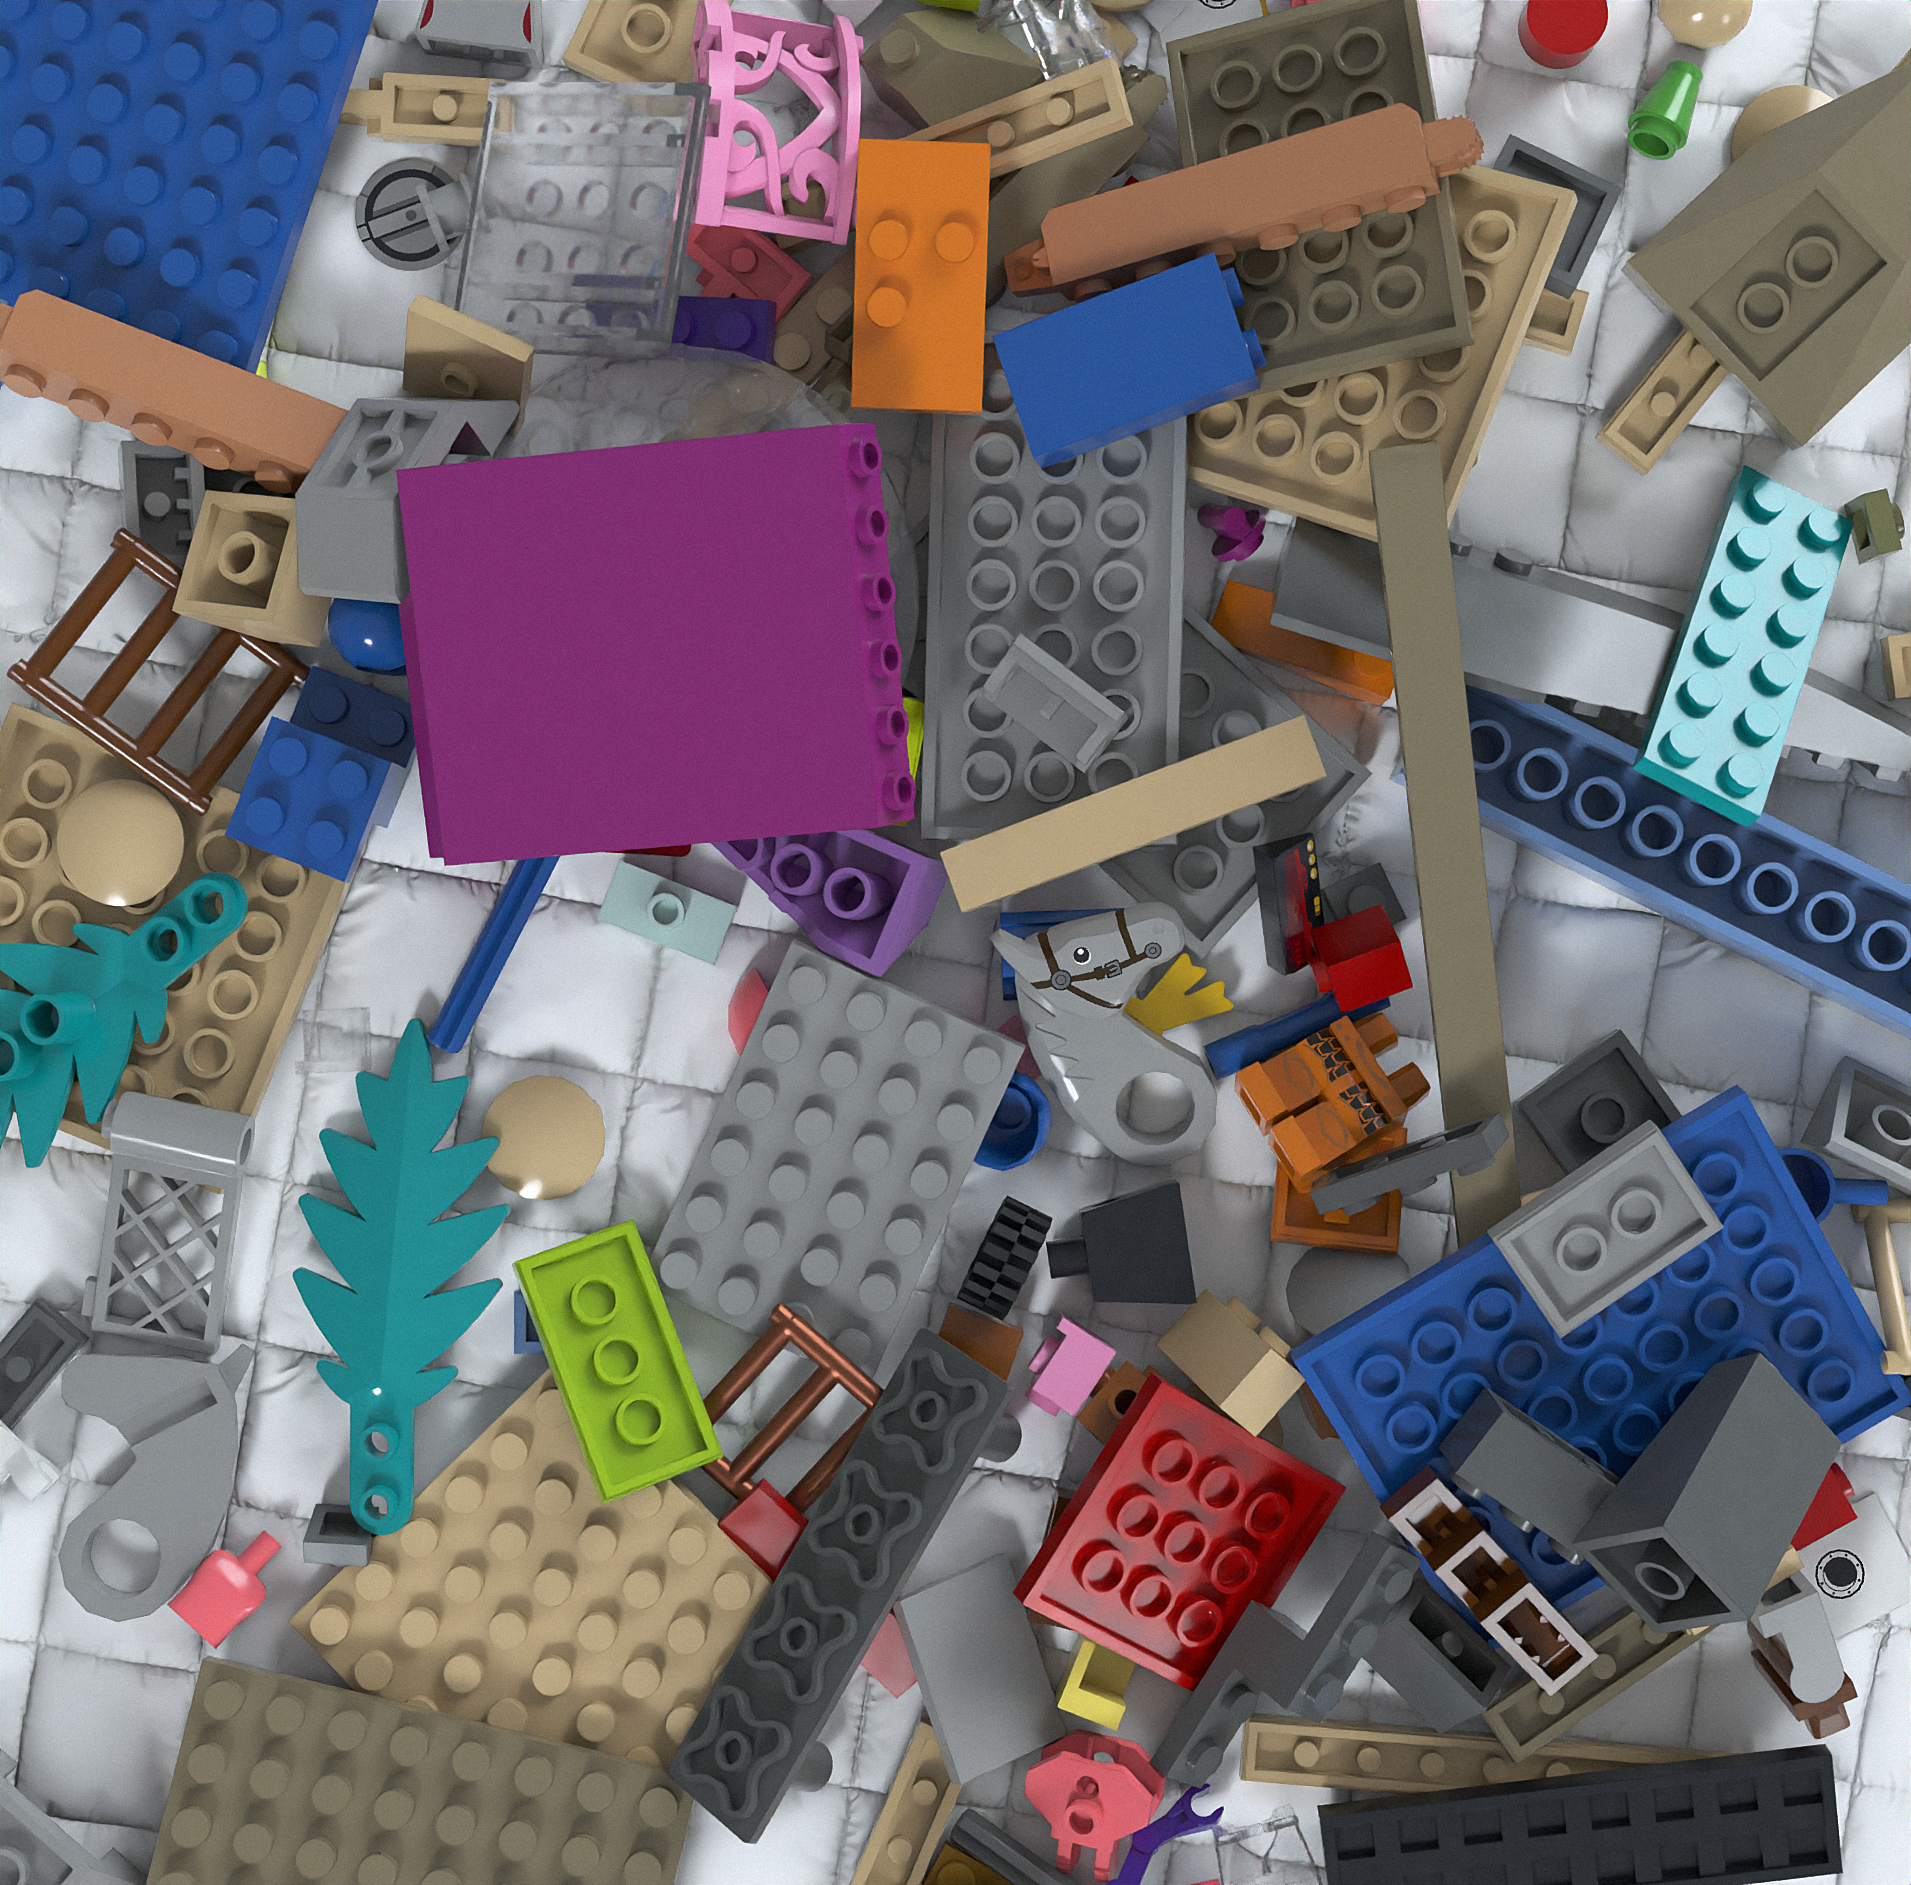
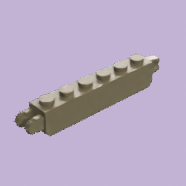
[806,64,1170,425]

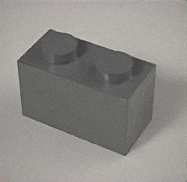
[1362,1577,1511,1734]

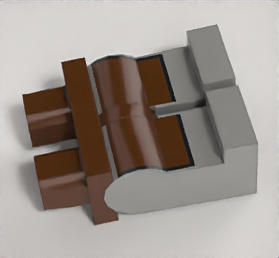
[1746,1570,1858,1739]

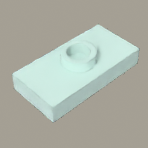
[597,860,738,965]

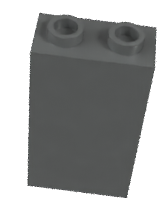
[1572,1352,1842,1634]

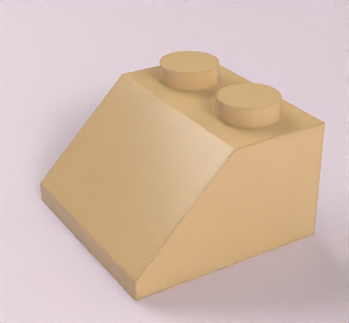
[172,490,332,647]

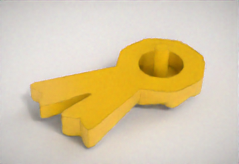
[1123,953,1234,1036]

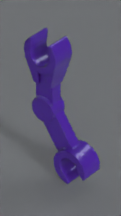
[1105,1783,1224,1885]

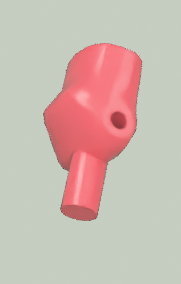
[167,1530,282,1649]

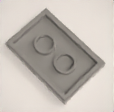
[1486,1119,1724,1338]
[893,1554,1067,1785]

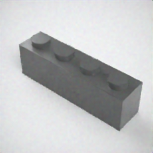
[1439,1387,1621,1594]

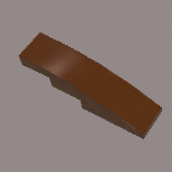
[1379,1465,1599,1697]

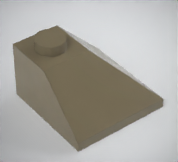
[859,7,1050,131]

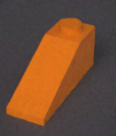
[1210,579,1394,706]

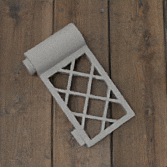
[81,1090,255,1355]

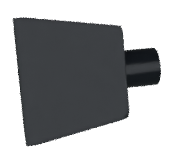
[1046,1179,1197,1304]

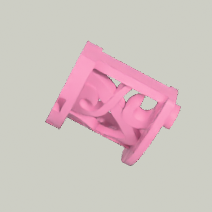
[686,0,863,245]

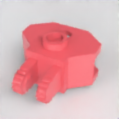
[1024,1728,1166,1884]

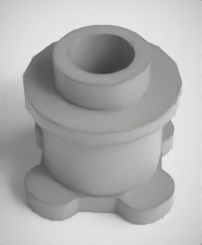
[415,172,494,253]

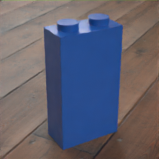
[992,252,1267,469]

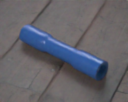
[1202,991,1391,1081]

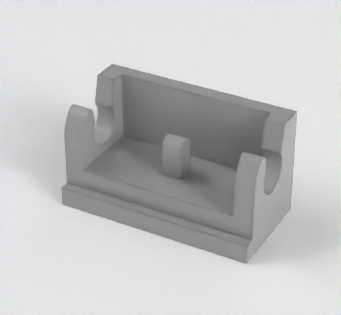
[983,633,1128,774]

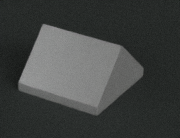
[1800,1055,1911,1196]

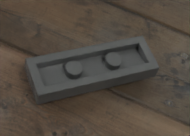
[1309,1112,1510,1215]

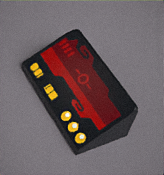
[1253,832,1325,976]

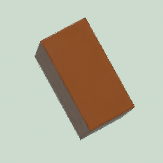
[938,1302,1024,1381]

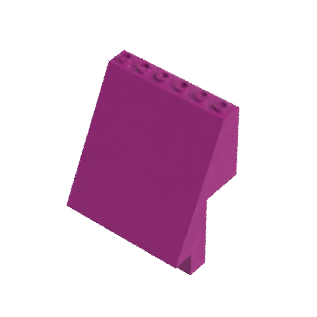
[396,422,915,866]

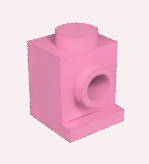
[1024,1312,1117,1417]

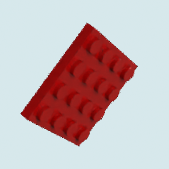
[1013,1373,1347,1692]

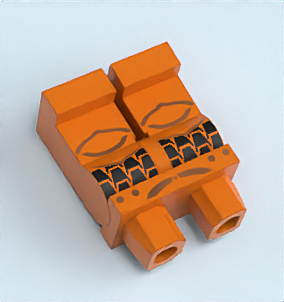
[1234,1012,1431,1191]

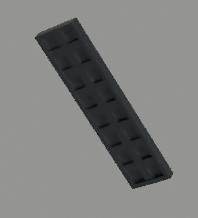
[1317,1744,1843,1885]

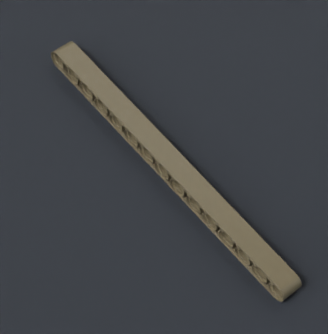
[1368,441,1522,1250]

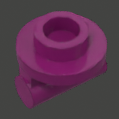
[1197,503,1266,562]

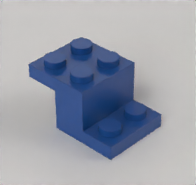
[225,665,417,883]

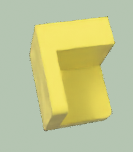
[1055,1633,1136,1731]

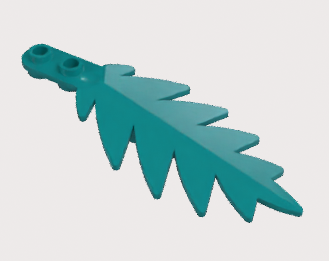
[0,872,248,1168]
[292,1018,511,1535]

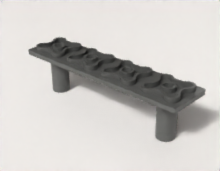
[667,1328,1022,1844]

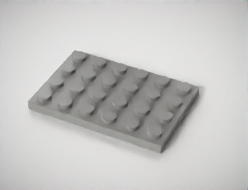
[649,939,1026,1379]

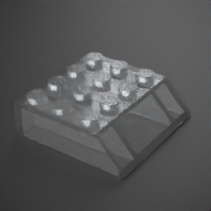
[454,82,712,360]

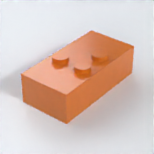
[851,139,991,415]

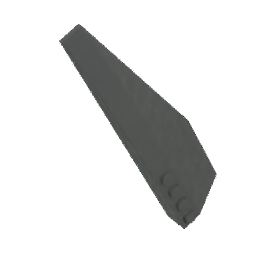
[1269,516,1911,782]

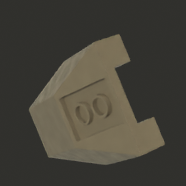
[1621,63,1911,451]

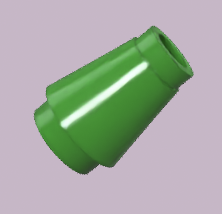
[1627,60,1703,160]

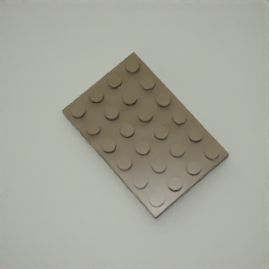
[1166,0,1475,403]

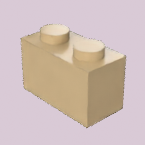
[1156,1288,1305,1437]

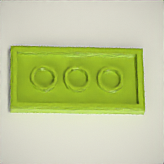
[512,1219,724,1505]

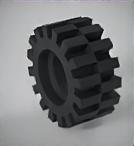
[957,1195,1053,1321]

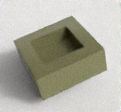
[1844,488,1905,565]

